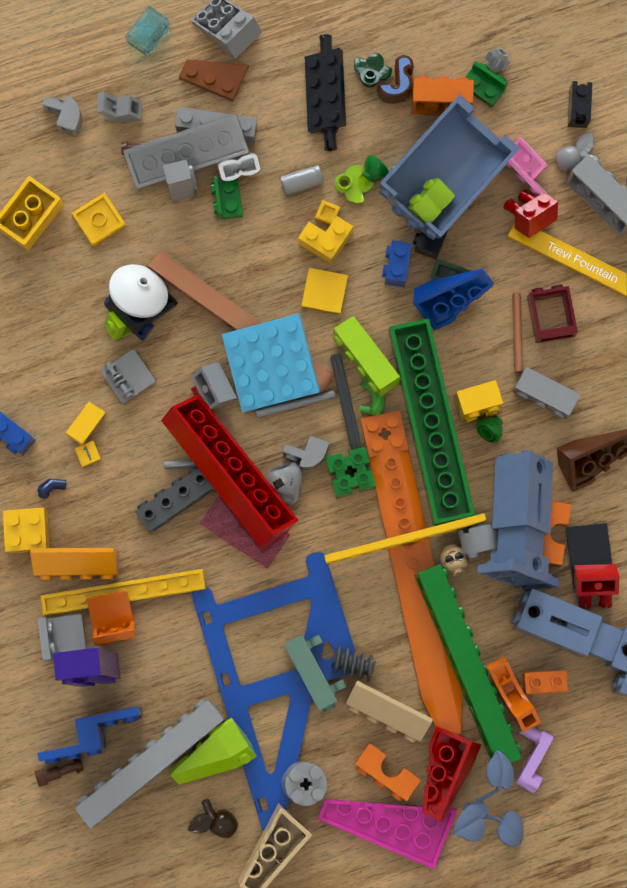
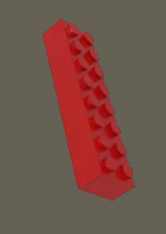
[161,394,299,548]

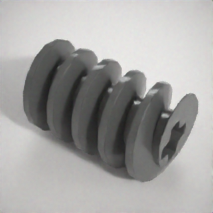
[331,645,376,682]

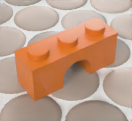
[543,501,571,567]
[355,743,421,801]

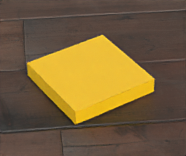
[71,192,126,247]
[301,268,348,315]

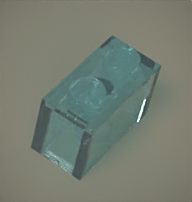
[126,6,170,56]

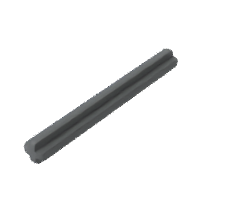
[331,354,362,450]

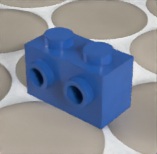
[382,240,412,288]
[0,412,36,456]

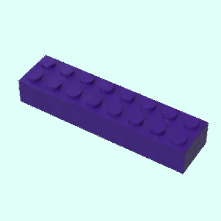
[53,647,121,687]

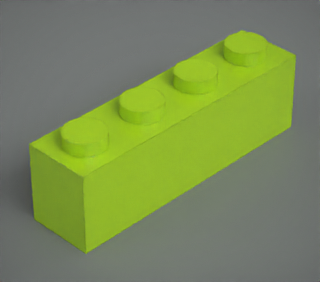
[333,316,400,397]

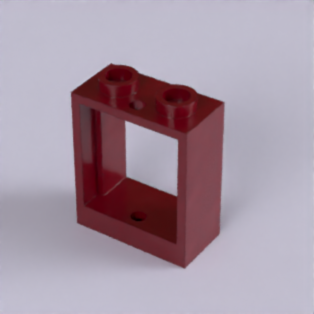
[527,284,578,343]

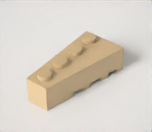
[238,803,312,888]

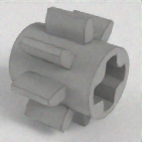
[484,47,510,73]

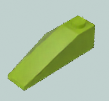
[169,718,257,785]

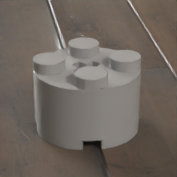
[458,524,498,558]
[281,761,327,806]

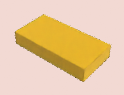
[66,402,106,446]

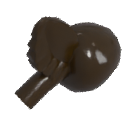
[188,799,238,838]

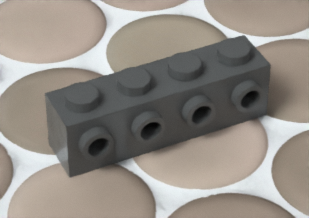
[135,466,215,534]

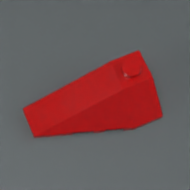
[423,726,481,822]

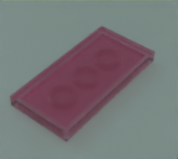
[200,495,290,569]

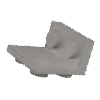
[37,614,86,661]

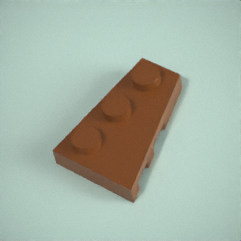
[179,59,249,102]

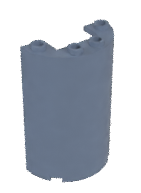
[379,94,520,240]

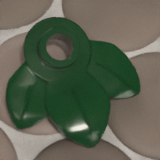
[354,53,392,88]

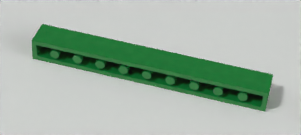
[414,564,522,763]

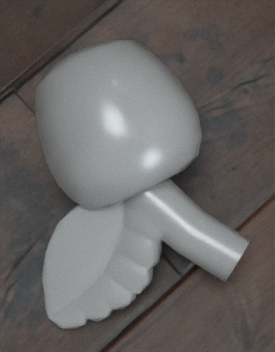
[556,132,600,171]

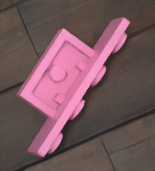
[506,137,549,196]

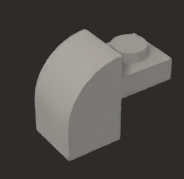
[97,92,142,123]
[43,96,82,137]
[283,436,329,470]

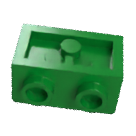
[466,61,508,108]
[210,176,243,220]

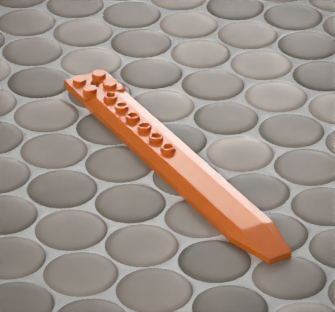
[360,410,462,734]

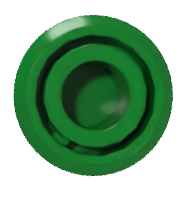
[363,155,389,182]
[476,416,503,443]

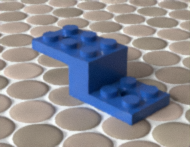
[37,707,143,765]

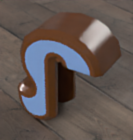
[377,55,414,104]

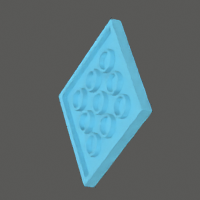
[222,313,320,412]

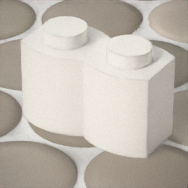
[216,152,260,181]

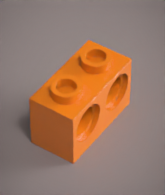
[522,670,568,694]

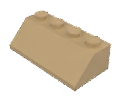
[345,681,433,743]

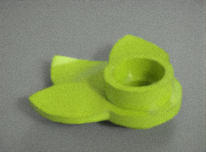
[334,165,374,204]

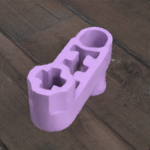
[515,727,554,794]

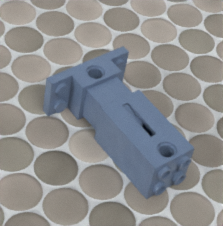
[478,450,560,590]
[511,588,627,696]

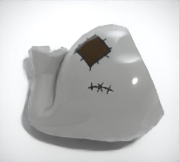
[266,462,303,505]

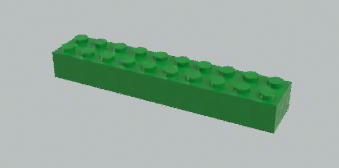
[389,318,475,527]

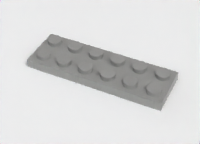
[123,113,249,189]

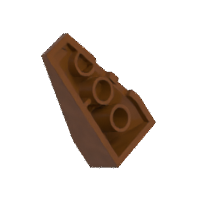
[557,429,627,492]

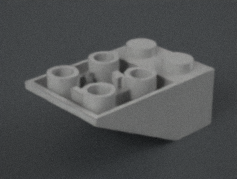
[191,0,262,59]

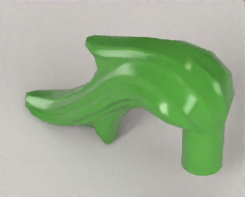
[360,377,385,416]

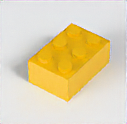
[0,176,64,252]

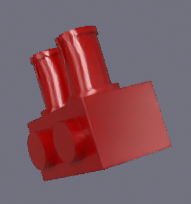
[504,189,558,238]
[574,564,620,609]

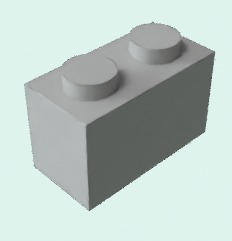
[191,362,237,410]

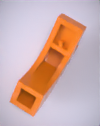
[486,656,541,733]

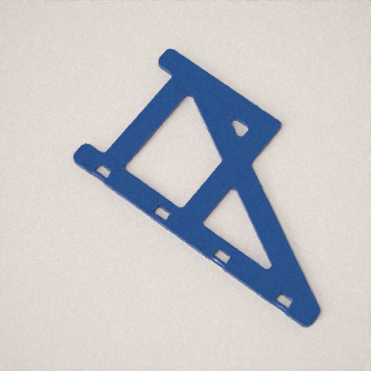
[192,552,355,831]

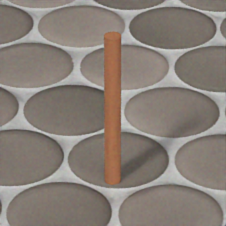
[513,293,523,373]

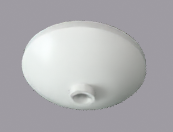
[109,264,168,318]

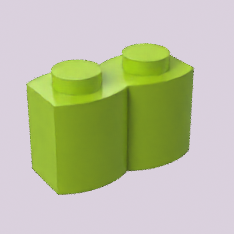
[408,178,455,224]

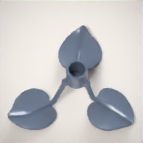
[453,751,523,847]

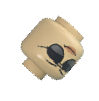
[439,544,469,577]

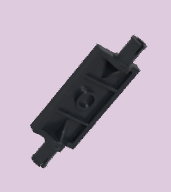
[305,34,346,151]

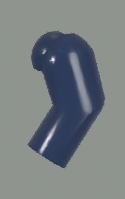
[37,479,67,499]

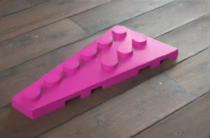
[317,799,457,869]

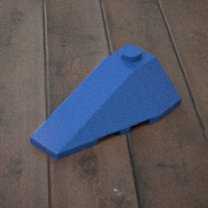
[413,269,494,330]

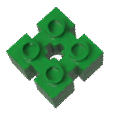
[325,447,376,499]

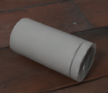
[280,165,324,196]

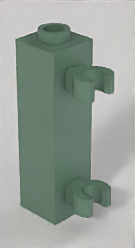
[284,634,346,712]

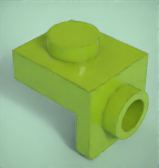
[104,311,131,341]

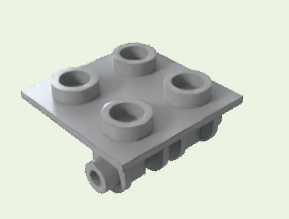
[100,349,156,404]

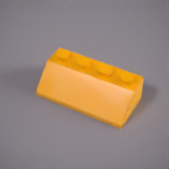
[30,548,119,581]

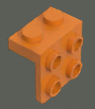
[87,590,136,646]

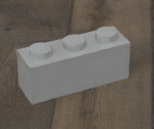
[163,160,198,202]
[513,367,580,419]

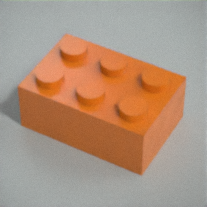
[411,76,474,115]

